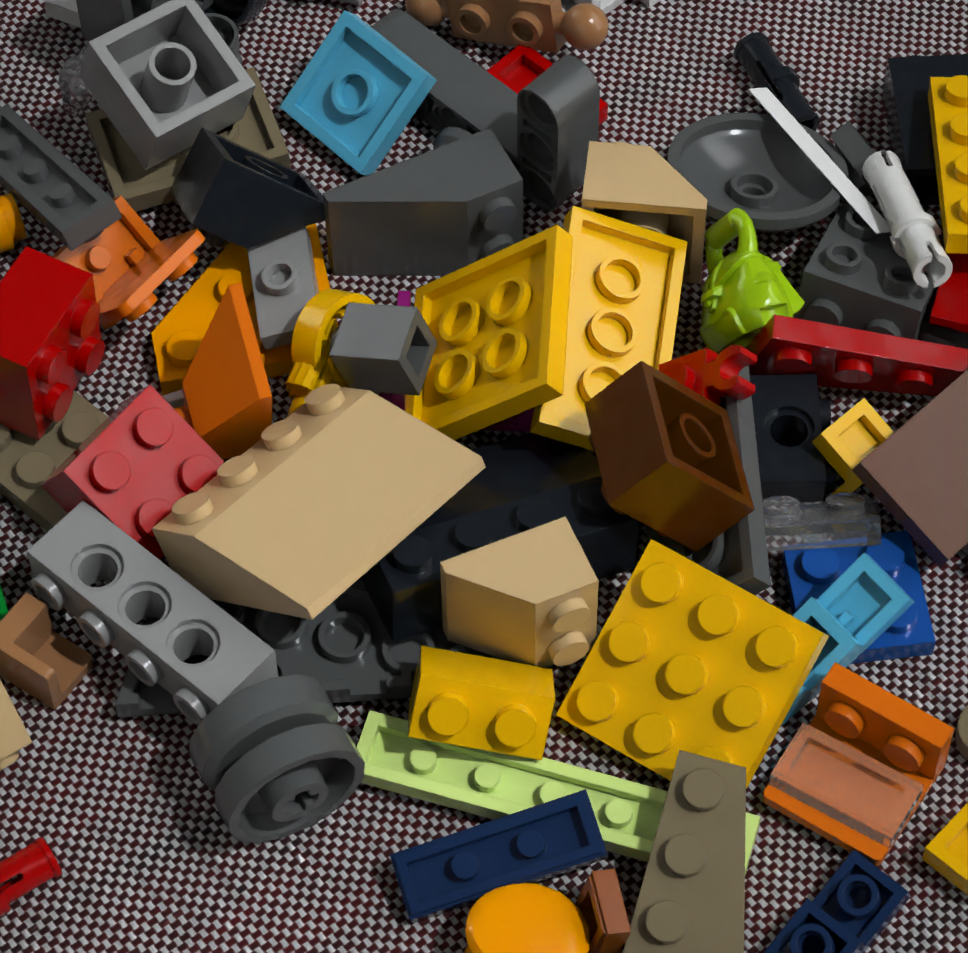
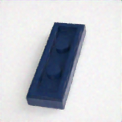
[390,789,609,923]

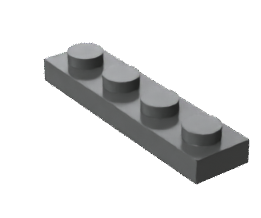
[0,104,122,251]

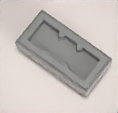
[247,227,319,350]

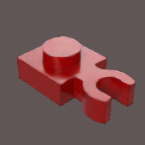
[659,345,757,406]

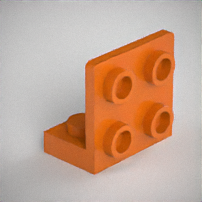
[763,662,955,866]

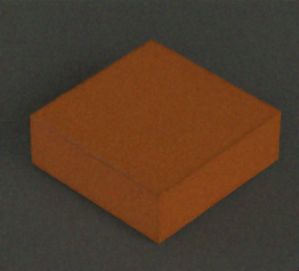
[575,869,631,953]

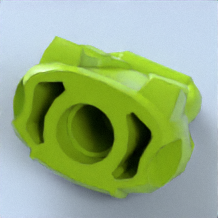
[700,208,805,354]

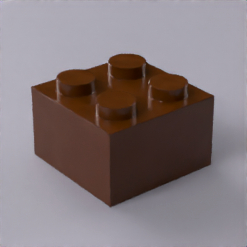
[584,361,755,552]

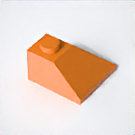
[174,282,272,460]

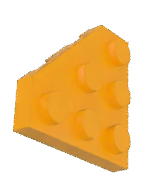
[151,223,339,396]

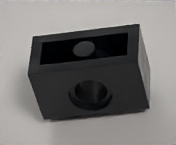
[750,374,836,516]

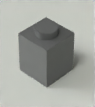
[329,302,437,395]

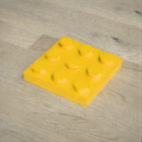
[405,225,573,440]
[556,539,829,789]

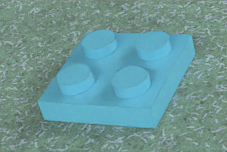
[280,10,437,176]

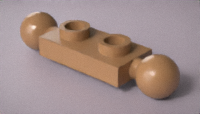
[405,0,609,53]

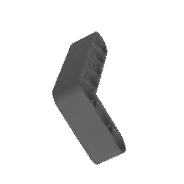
[371,9,600,211]

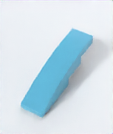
[780,553,915,727]

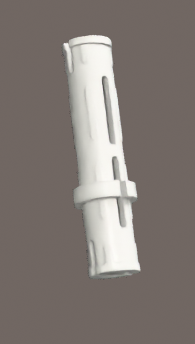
[862,151,953,288]

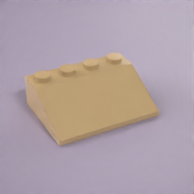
[152,384,486,620]

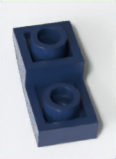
[764,850,911,953]

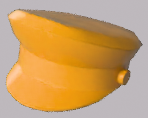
[464,883,590,953]

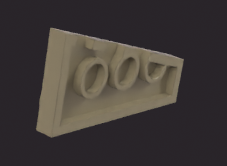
[623,750,746,953]

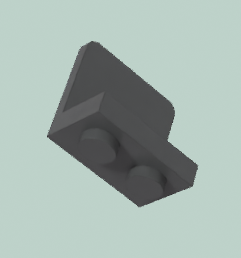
[793,204,949,340]

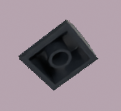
[170,127,325,249]

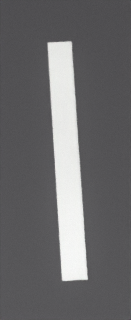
[748,87,891,234]

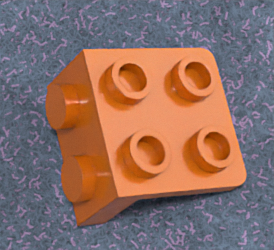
[52,195,206,330]

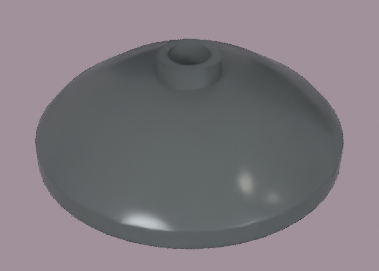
[667,113,848,233]

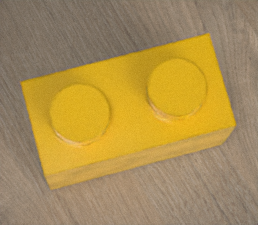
[408,645,555,760]

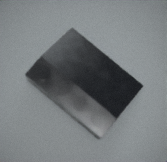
[361,433,639,643]

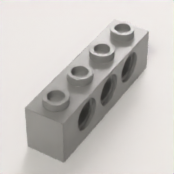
[27,500,279,725]

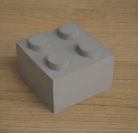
[79,0,256,170]

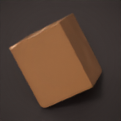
[0,592,94,710]

